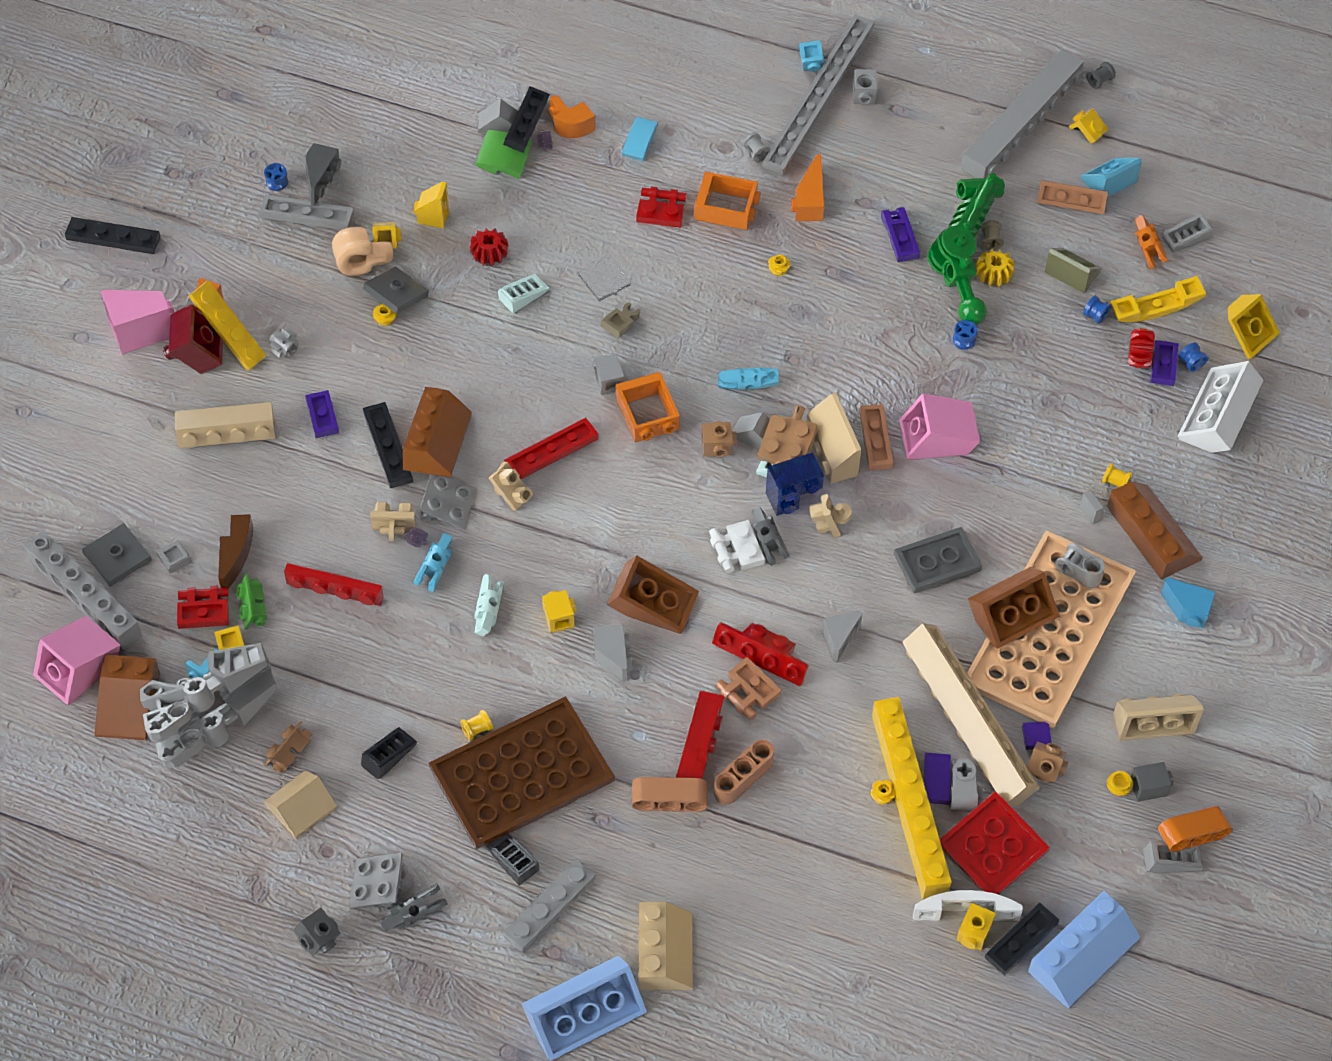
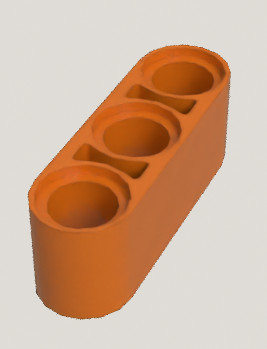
[1157,806,1233,852]

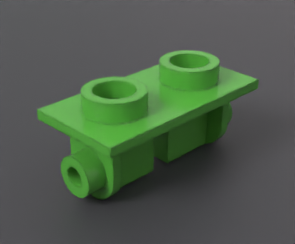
[237,574,267,630]

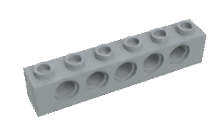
[24,530,143,652]

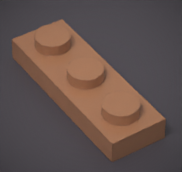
[1037,180,1108,214]
[859,404,893,471]

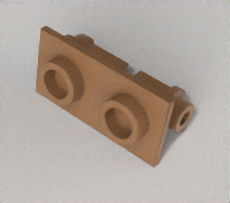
[264,721,312,774]

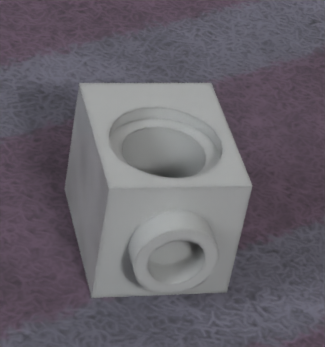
[853,69,877,104]
[594,354,624,395]

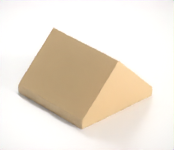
[264,771,337,839]

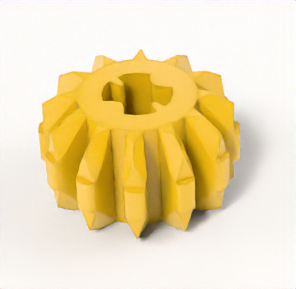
[976,248,1015,287]

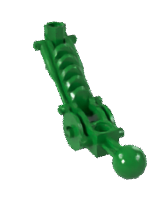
[927,173,1005,325]

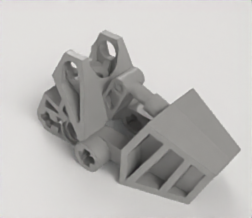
[140,643,277,769]

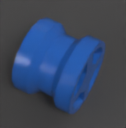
[264,163,288,191]
[1083,295,1111,324]
[952,320,978,350]
[1178,342,1209,372]

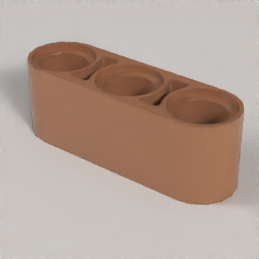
[714,739,774,805]
[632,777,708,812]

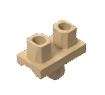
[488,462,533,510]
[809,494,853,538]
[370,502,416,541]

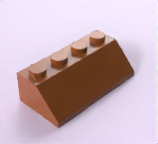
[403,387,472,477]
[1107,481,1203,580]

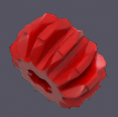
[470,228,509,267]
[1128,328,1155,369]

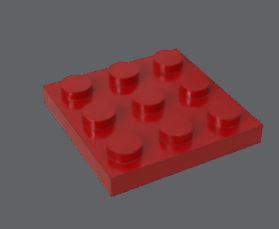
[940,791,1050,895]

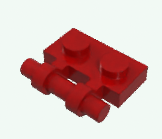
[636,186,687,228]
[177,585,229,629]

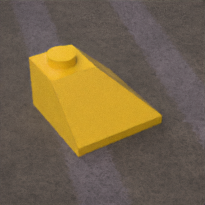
[1227,294,1280,359]

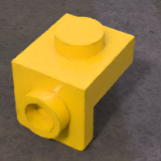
[1069,108,1109,144]

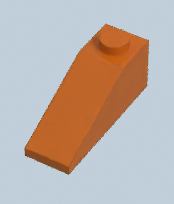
[791,154,824,221]

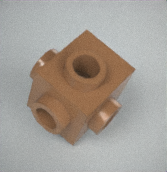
[701,421,737,457]
[1027,741,1069,783]

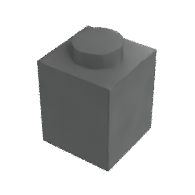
[1131,762,1173,802]

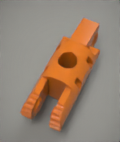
[1135,215,1168,270]

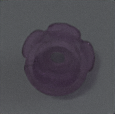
[537,130,553,152]
[404,527,428,548]

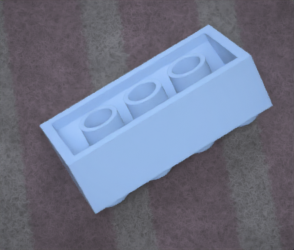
[1028,891,1140,1009]
[522,956,647,1061]

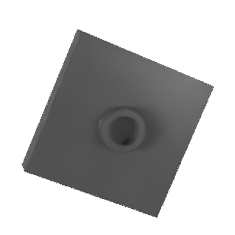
[363,266,429,314]
[82,523,152,586]

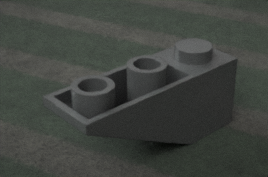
[305,143,342,206]

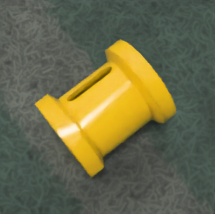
[1102,463,1133,487]
[460,710,493,741]

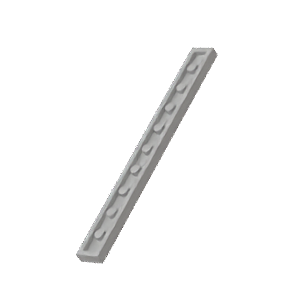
[762,14,875,176]

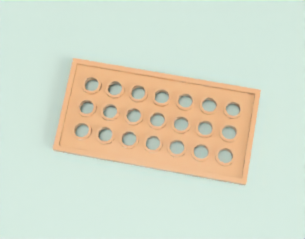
[967,530,1136,729]

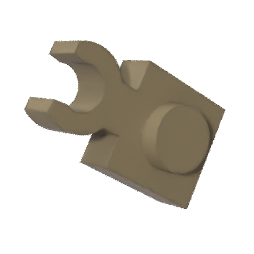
[600,302,641,339]

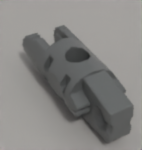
[752,507,789,566]
[379,883,448,931]

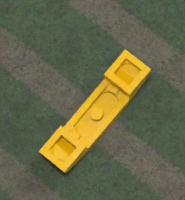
[1110,276,1206,322]

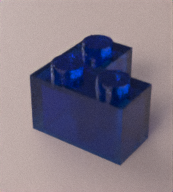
[765,452,824,516]

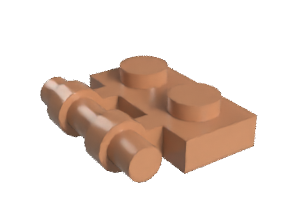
[715,657,782,720]

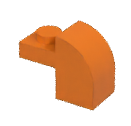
[548,95,596,138]

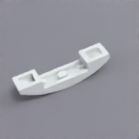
[913,890,1023,921]

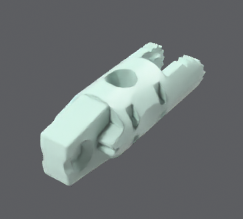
[474,574,504,637]

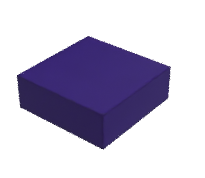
[1022,722,1052,750]

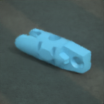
[718,367,779,390]
[413,533,453,592]

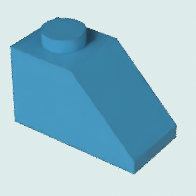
[1161,577,1215,628]

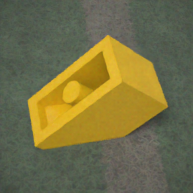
[413,181,449,229]

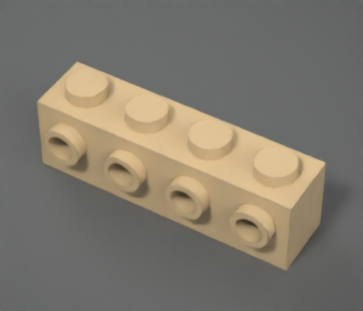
[175,402,275,448]

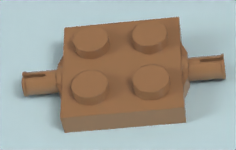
[757,405,818,481]

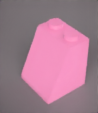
[100,290,174,354]
[899,393,980,460]
[33,616,121,705]

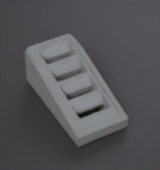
[1161,212,1213,252]
[1143,840,1203,873]

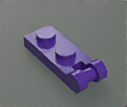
[881,207,920,262]

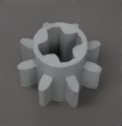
[269,328,299,358]

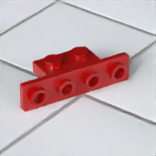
[712,622,809,686]
[676,691,724,779]

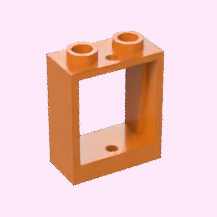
[694,171,761,230]
[616,372,680,442]

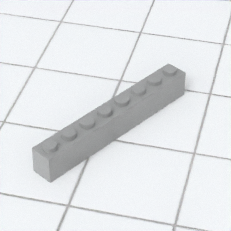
[961,50,1084,178]

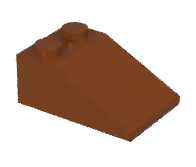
[607,555,699,634]
[95,655,160,740]

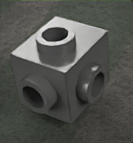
[293,907,340,956]

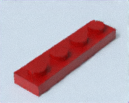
[504,417,599,480]
[284,563,384,606]

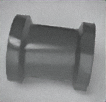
[1086,61,1116,89]

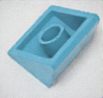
[1080,157,1142,197]

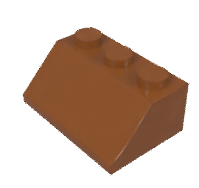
[968,567,1060,649]

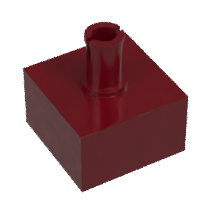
[163,304,223,374]

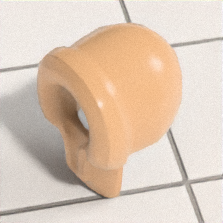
[332,227,393,276]

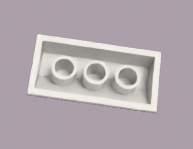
[1177,361,1263,453]

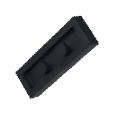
[985,902,1059,976]

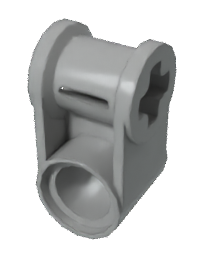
[1055,543,1105,588]
[949,759,978,811]

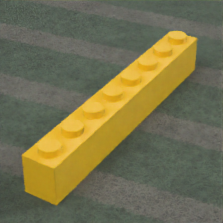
[872,697,951,900]

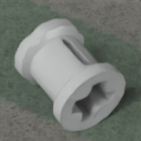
[742,132,770,162]

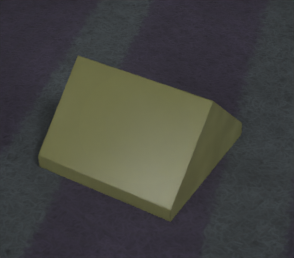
[1045,247,1102,293]

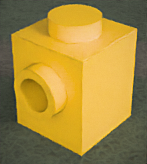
[372,222,402,248]
[542,590,576,633]
[956,903,996,951]

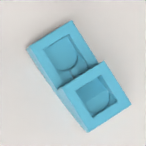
[622,117,658,161]

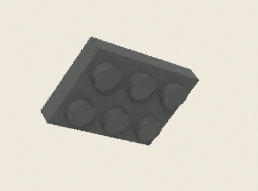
[894,527,982,594]

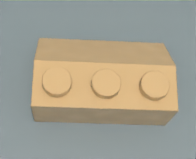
[807,393,861,484]
[1113,694,1204,741]
[639,902,693,990]

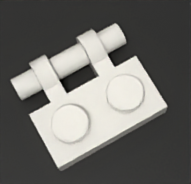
[709,520,765,573]

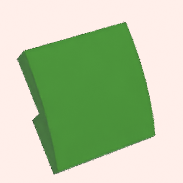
[475,130,532,179]

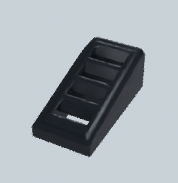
[361,727,417,779]
[486,833,540,885]

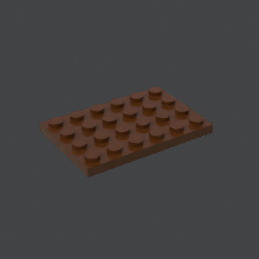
[429,696,615,850]

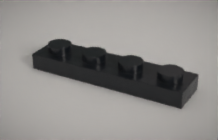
[503,86,550,153]
[65,217,161,254]
[362,402,413,489]

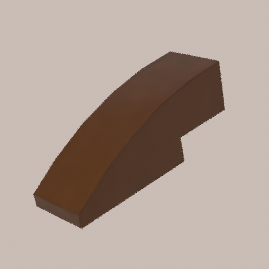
[218,514,254,588]

